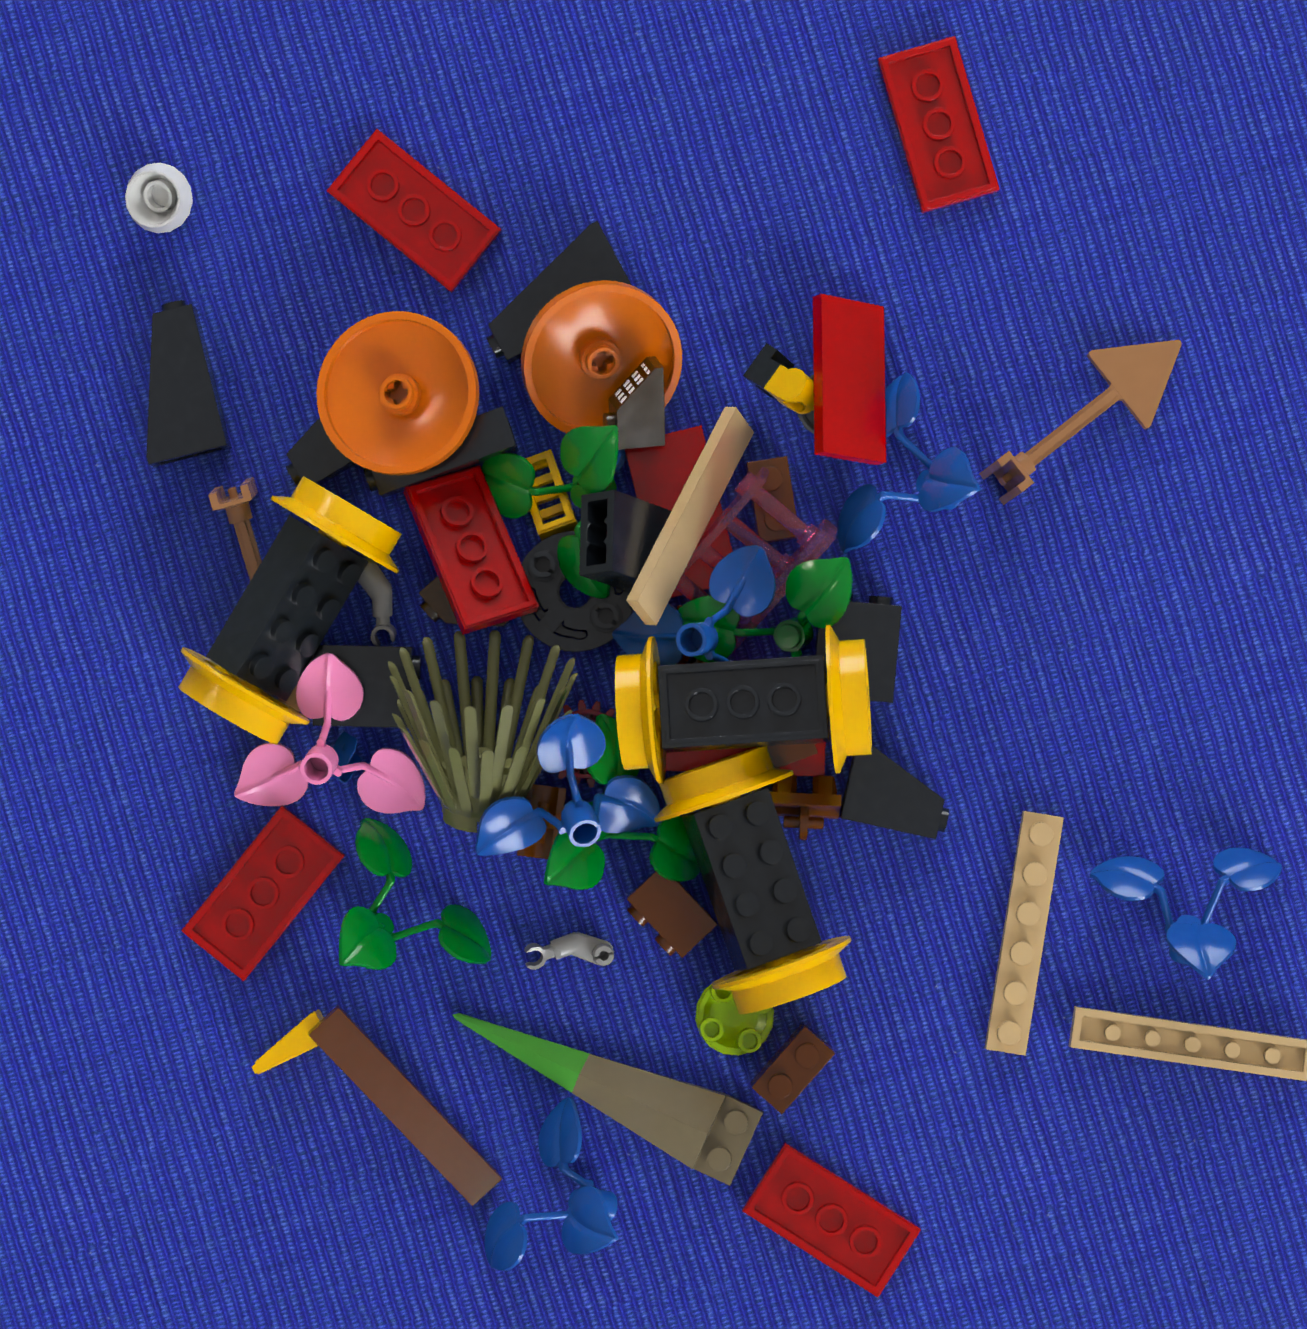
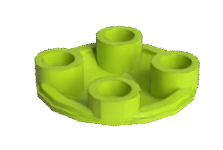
[695,980,774,1056]

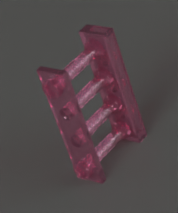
[676,466,838,652]

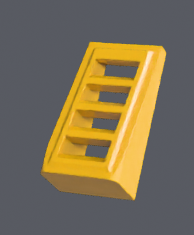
[525,449,578,541]
[252,1009,323,1075]

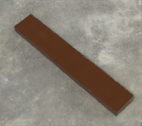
[308,1005,502,1206]

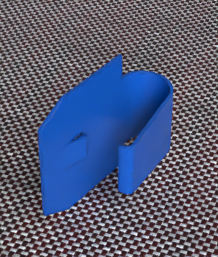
[332,731,362,783]

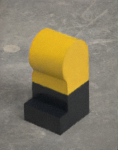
[743,343,814,414]

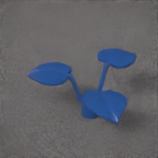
[837,372,981,554]
[612,545,776,666]
[475,714,662,856]
[1090,848,1282,980]
[484,1097,619,1271]

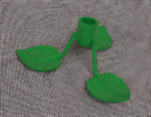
[481,425,618,599]
[678,557,853,719]
[544,714,700,890]
[339,818,491,970]

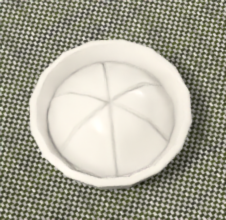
[125,163,193,233]

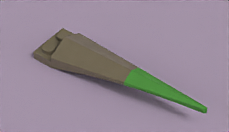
[453,1013,764,1186]

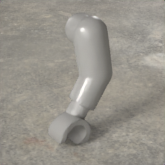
[358,557,397,646]
[524,932,614,970]

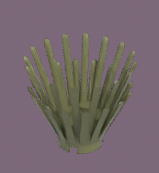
[388,630,578,833]

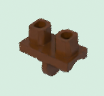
[770,775,842,840]
[517,784,567,859]

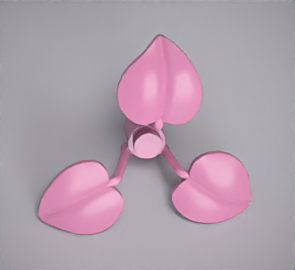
[234,653,426,814]

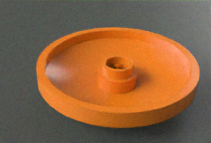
[521,280,682,434]
[316,311,479,476]

